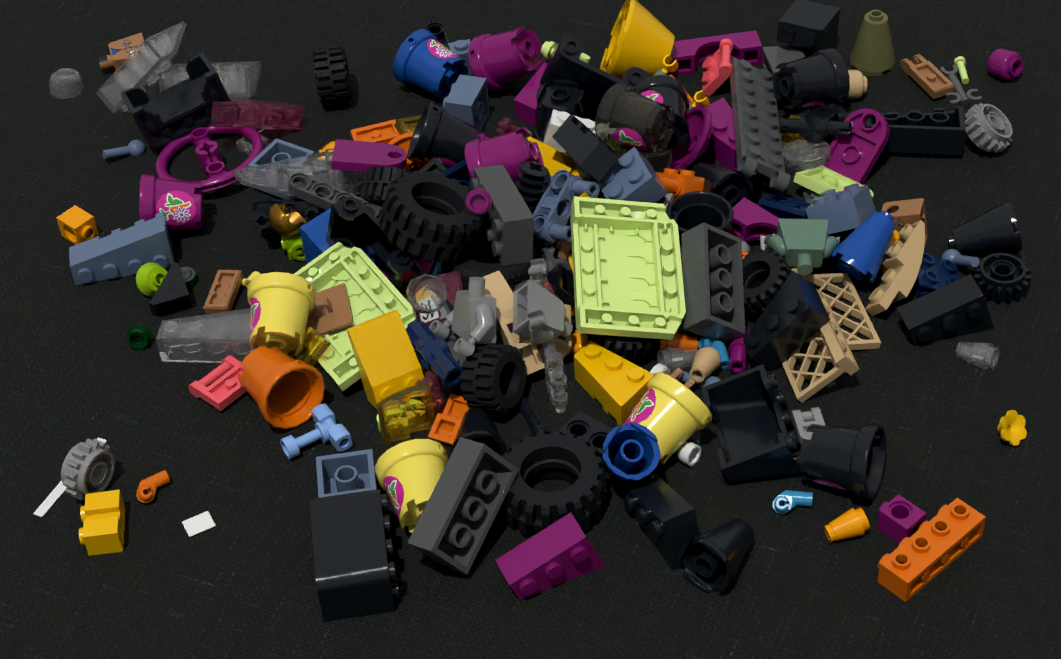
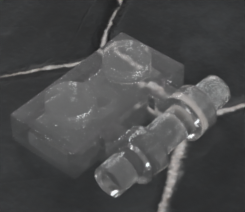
[543,342,568,413]

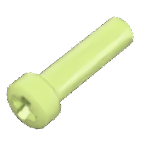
[954,56,969,84]

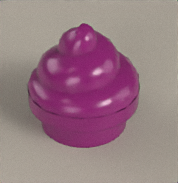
[466,188,492,215]

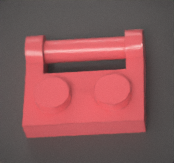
[702,39,733,97]
[188,355,247,411]

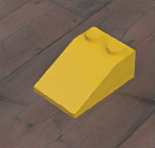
[347,310,428,411]

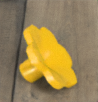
[998,410,1027,446]

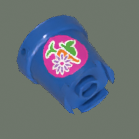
[393,29,468,100]

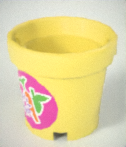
[247,272,316,355]
[623,372,712,465]
[375,439,448,533]

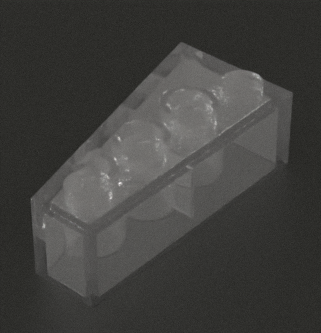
[156,308,258,363]

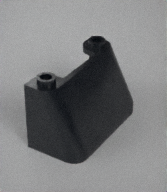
[540,32,651,125]
[120,52,231,148]
[326,197,426,300]

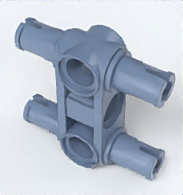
[533,169,600,246]

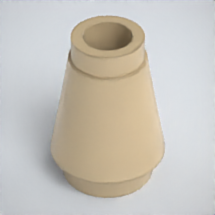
[690,347,721,382]

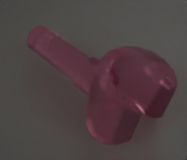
[496,118,530,135]

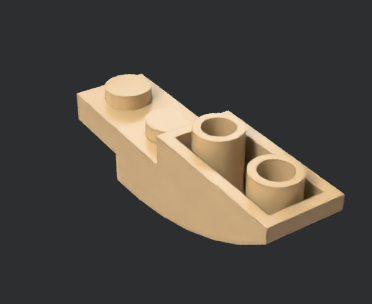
[865,220,925,316]
[482,270,545,375]

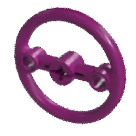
[155,122,264,193]

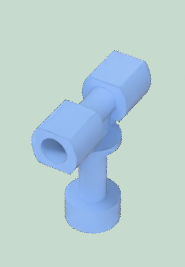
[280,404,353,460]

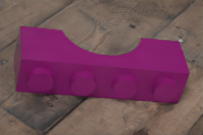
[669,30,762,76]
[728,197,825,275]

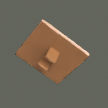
[304,283,353,342]

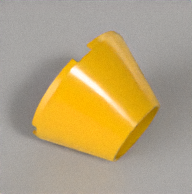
[600,0,675,80]

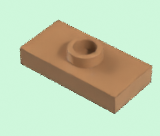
[203,270,244,315]

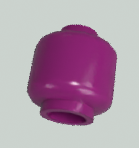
[987,48,1023,81]

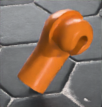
[136,470,170,503]

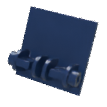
[914,252,960,298]

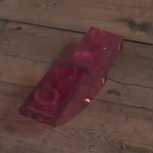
[211,99,305,130]

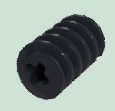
[515,161,550,215]

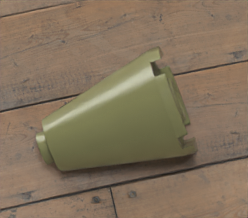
[850,10,896,76]

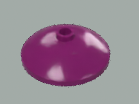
[664,105,712,172]

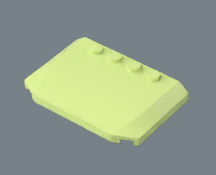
[570,196,686,340]
[294,242,417,392]

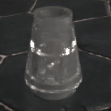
[956,341,999,370]
[657,347,697,373]

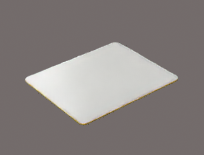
[182,511,216,537]

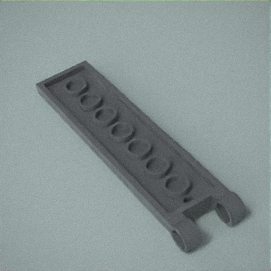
[730,57,790,193]

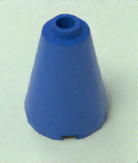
[829,210,896,285]
[602,423,661,481]

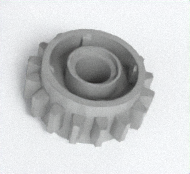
[965,103,1013,153]
[61,438,115,500]

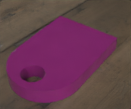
[819,108,890,185]
[331,139,407,172]

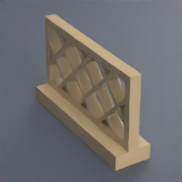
[791,268,881,355]
[782,290,860,403]

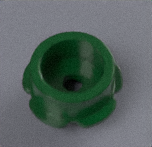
[127,324,152,349]

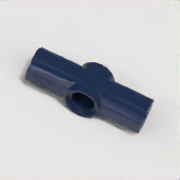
[406,320,463,387]

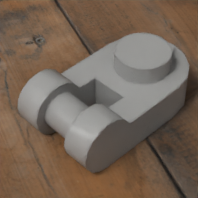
[791,407,825,445]

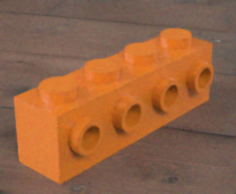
[877,498,986,602]

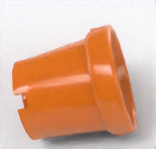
[238,346,325,430]

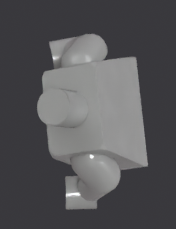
[513,258,573,345]
[429,277,496,356]

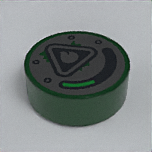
[180,266,197,289]

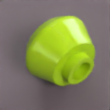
[136,262,167,297]

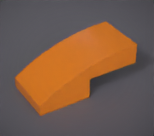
[428,394,471,446]

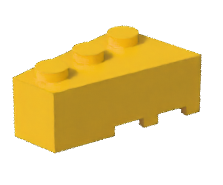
[574,341,654,426]

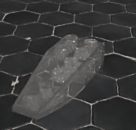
[233,149,365,197]

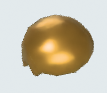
[269,203,307,237]

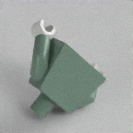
[760,218,840,275]

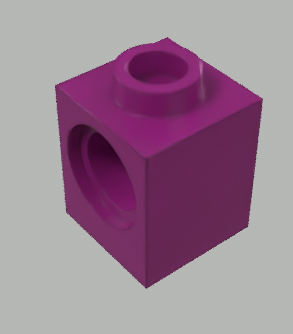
[877,494,926,544]

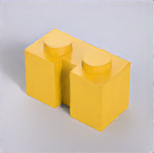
[79,490,126,556]

